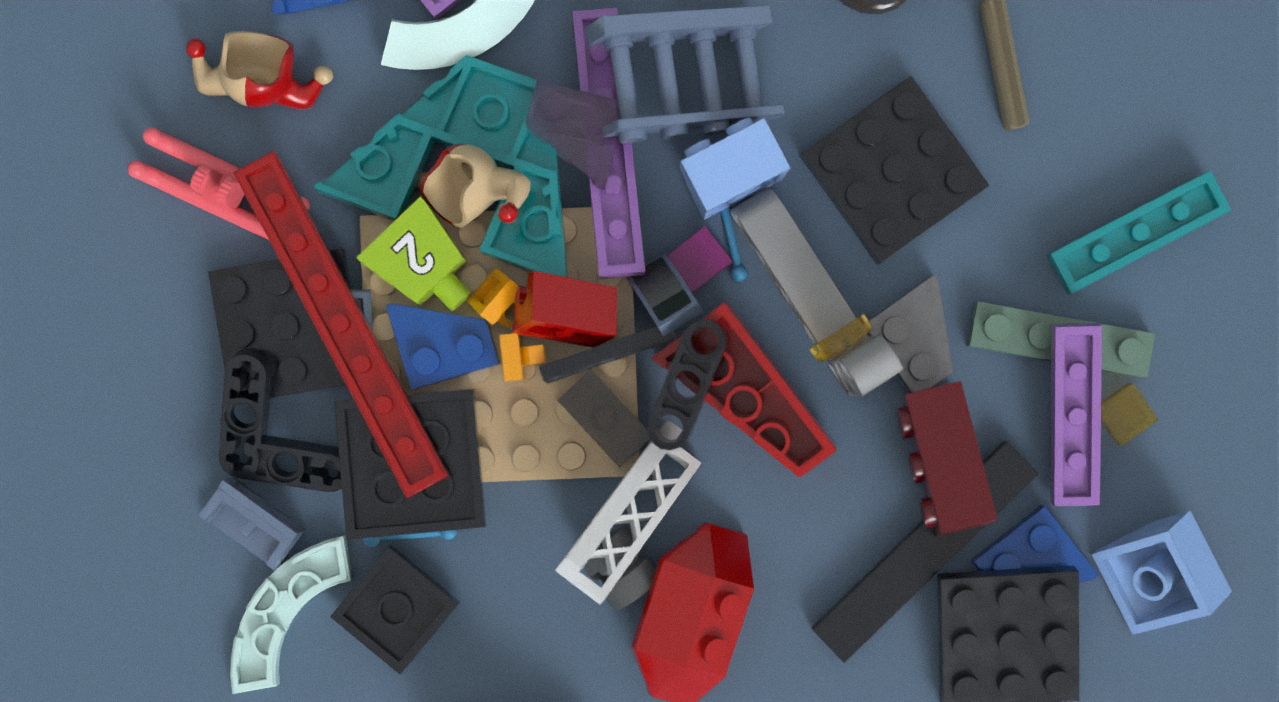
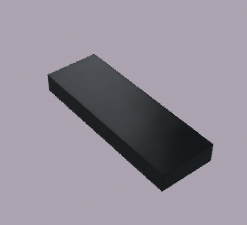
[539,326,676,384]

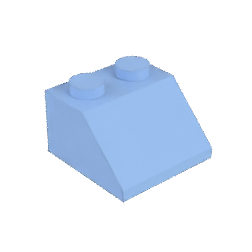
[680,117,790,221]
[1091,510,1232,635]

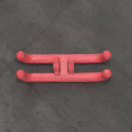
[127,127,311,240]

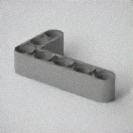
[730,186,903,397]

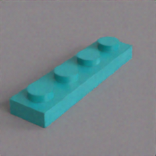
[1046,170,1232,295]

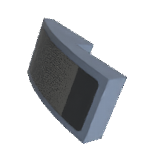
[627,254,703,337]

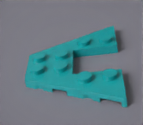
[314,55,568,277]

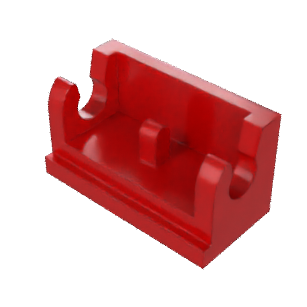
[512,271,617,348]

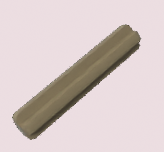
[980,0,1030,130]

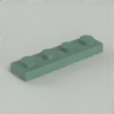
[966,302,1155,378]

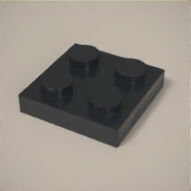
[330,545,460,674]

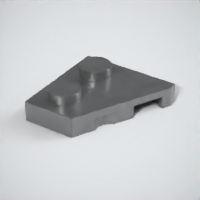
[862,274,953,393]

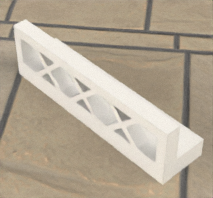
[555,419,701,605]

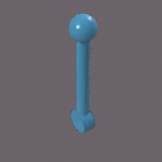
[721,207,748,282]
[363,530,457,547]

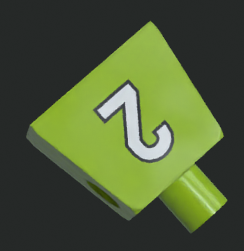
[356,197,472,311]

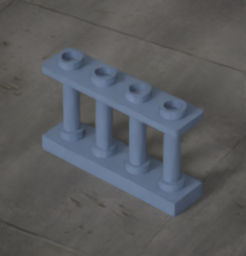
[585,5,785,143]

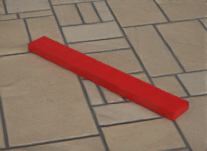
[233,151,450,498]

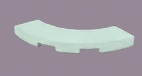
[381,0,535,70]
[230,535,353,694]

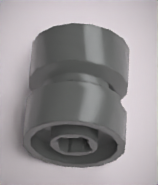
[583,525,657,612]

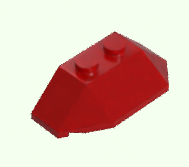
[631,522,754,702]

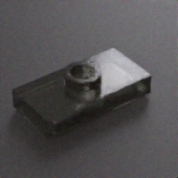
[557,369,650,468]

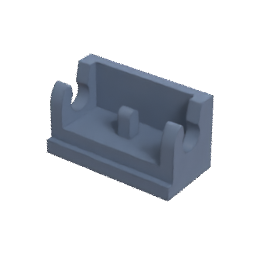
[199,477,306,571]

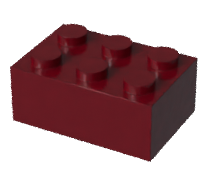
[897,381,998,536]

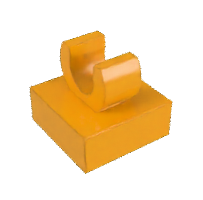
[466,267,518,328]
[499,333,547,382]

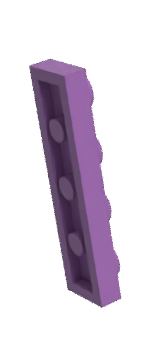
[1050,323,1102,506]

